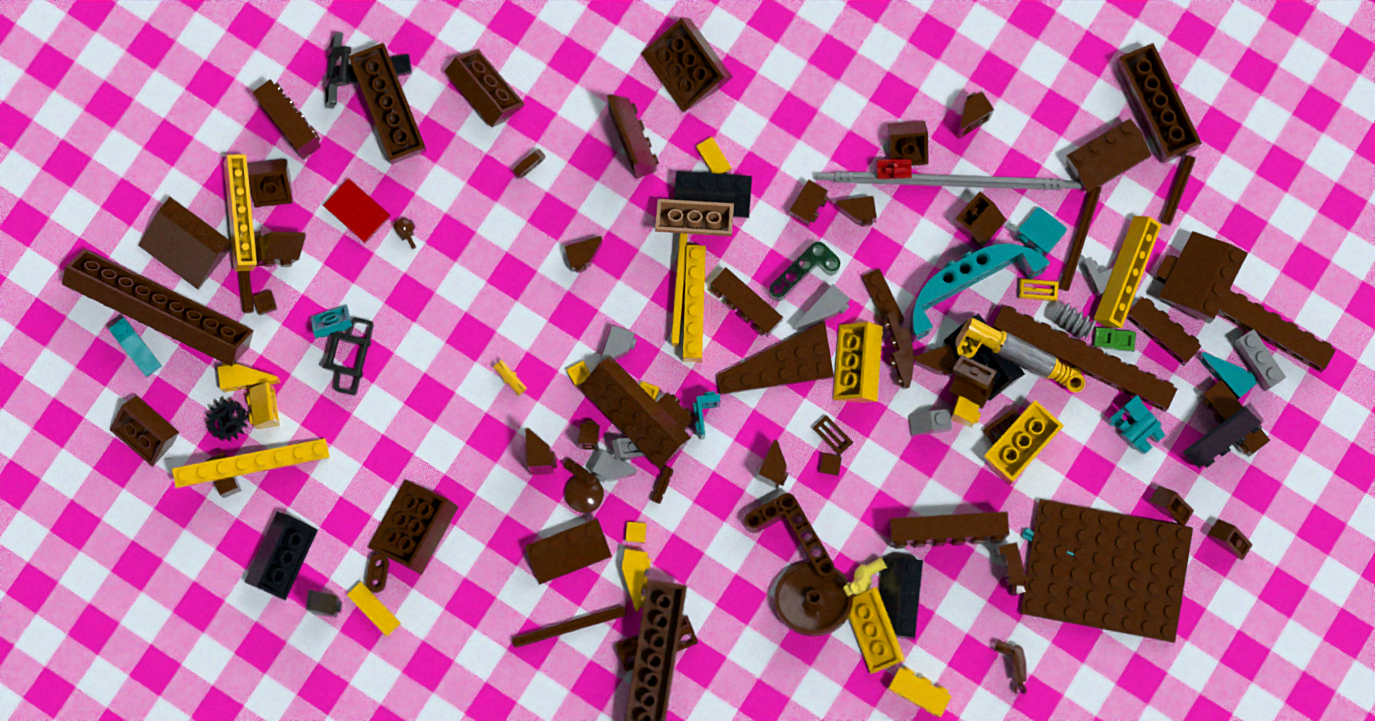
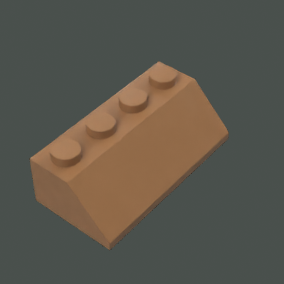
[655,199,734,236]

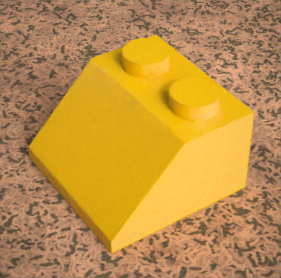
[247,382,280,429]

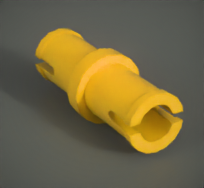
[493,360,527,396]

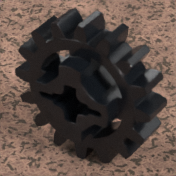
[206,400,249,442]

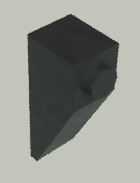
[306,590,342,617]

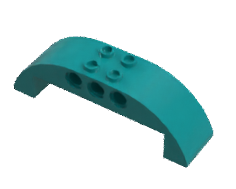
[910,244,1050,343]

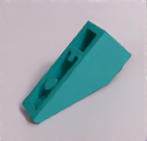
[109,317,162,377]
[1198,352,1257,399]

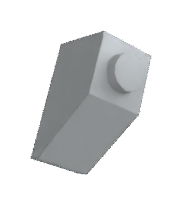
[600,326,637,362]
[909,409,952,436]
[592,451,637,483]

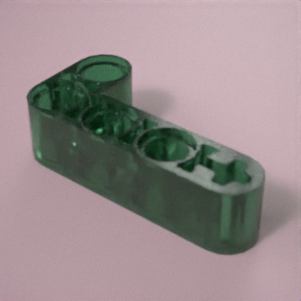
[769,241,841,302]

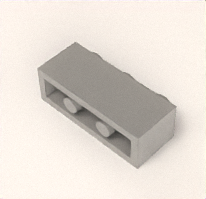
[1233,329,1286,391]

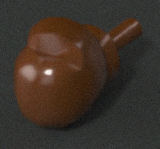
[393,217,416,249]

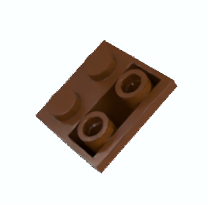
[953,191,1007,248]

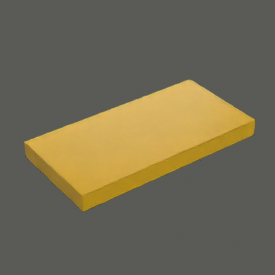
[849,587,905,674]

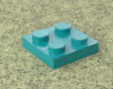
[310,304,352,338]

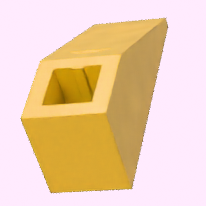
[622,549,651,612]

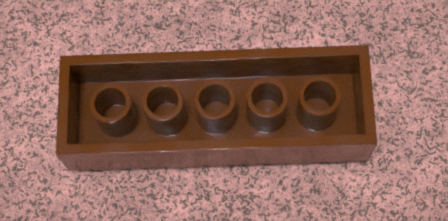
[349,43,427,165]
[1116,43,1202,164]
[579,356,692,469]
[887,511,1010,549]

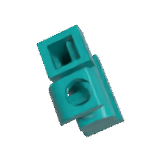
[1107,395,1165,454]

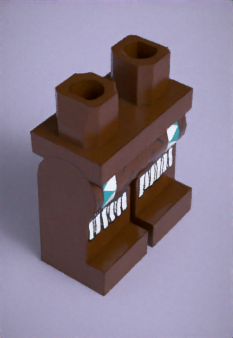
[993,542,1028,596]

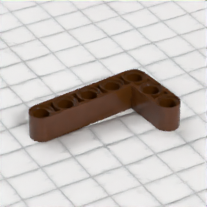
[745,493,835,580]

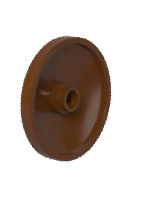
[775,562,853,637]

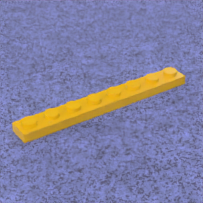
[172,438,330,489]

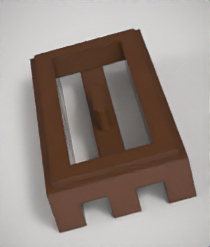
[813,415,853,456]

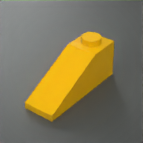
[217,363,281,393]

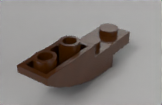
[883,311,914,389]

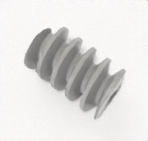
[1052,303,1096,341]

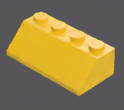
[833,322,883,403]
[983,400,1064,485]

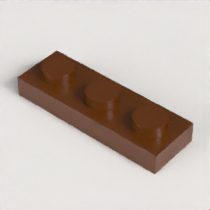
[862,268,904,323]

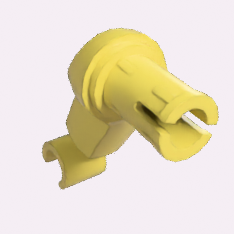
[843,557,887,596]

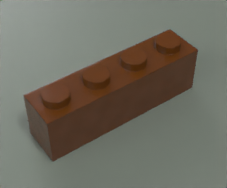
[710,267,783,337]
[1126,297,1202,366]
[1200,380,1270,457]

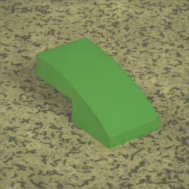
[1095,327,1137,352]

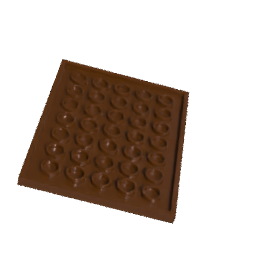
[1020,499,1193,643]

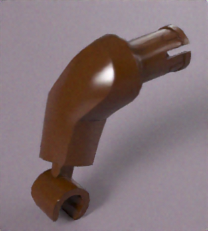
[994,639,1027,695]

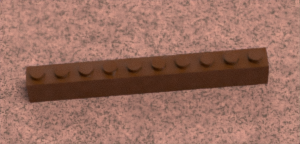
[1153,255,1336,373]
[992,306,1178,412]

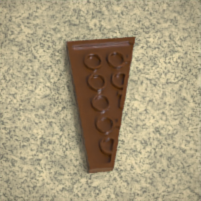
[717,321,834,395]

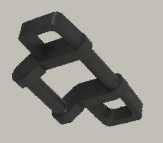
[324,32,352,109]
[322,317,374,396]

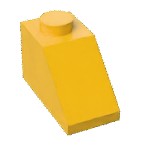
[951,396,981,427]

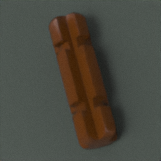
[564,458,597,486]
[651,466,674,504]

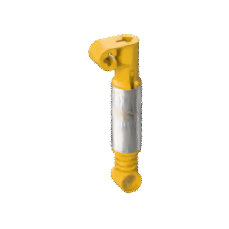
[955,317,1086,393]

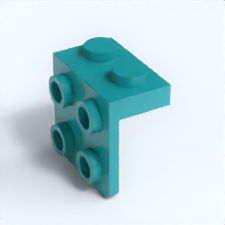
[1015,207,1067,257]
[693,391,721,440]

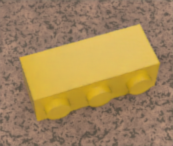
[888,666,952,718]

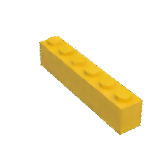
[224,154,257,271]
[1094,216,1162,328]
[683,245,706,363]

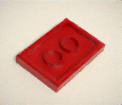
[323,178,391,243]

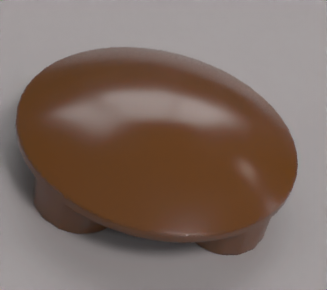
[565,477,604,513]

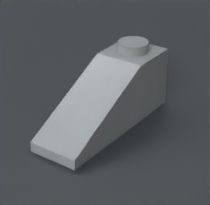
[794,284,850,331]

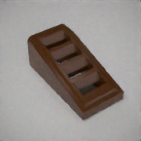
[983,408,1021,445]

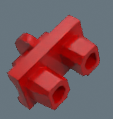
[877,158,912,179]

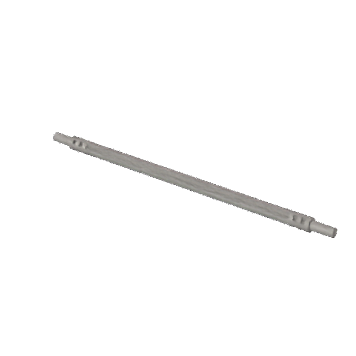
[816,171,1081,190]

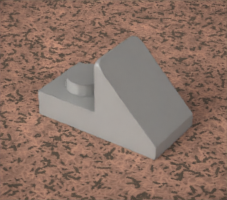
[1081,257,1113,298]
[612,438,646,461]

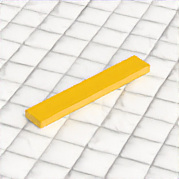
[671,233,688,347]

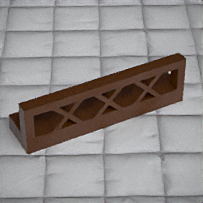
[615,615,698,672]

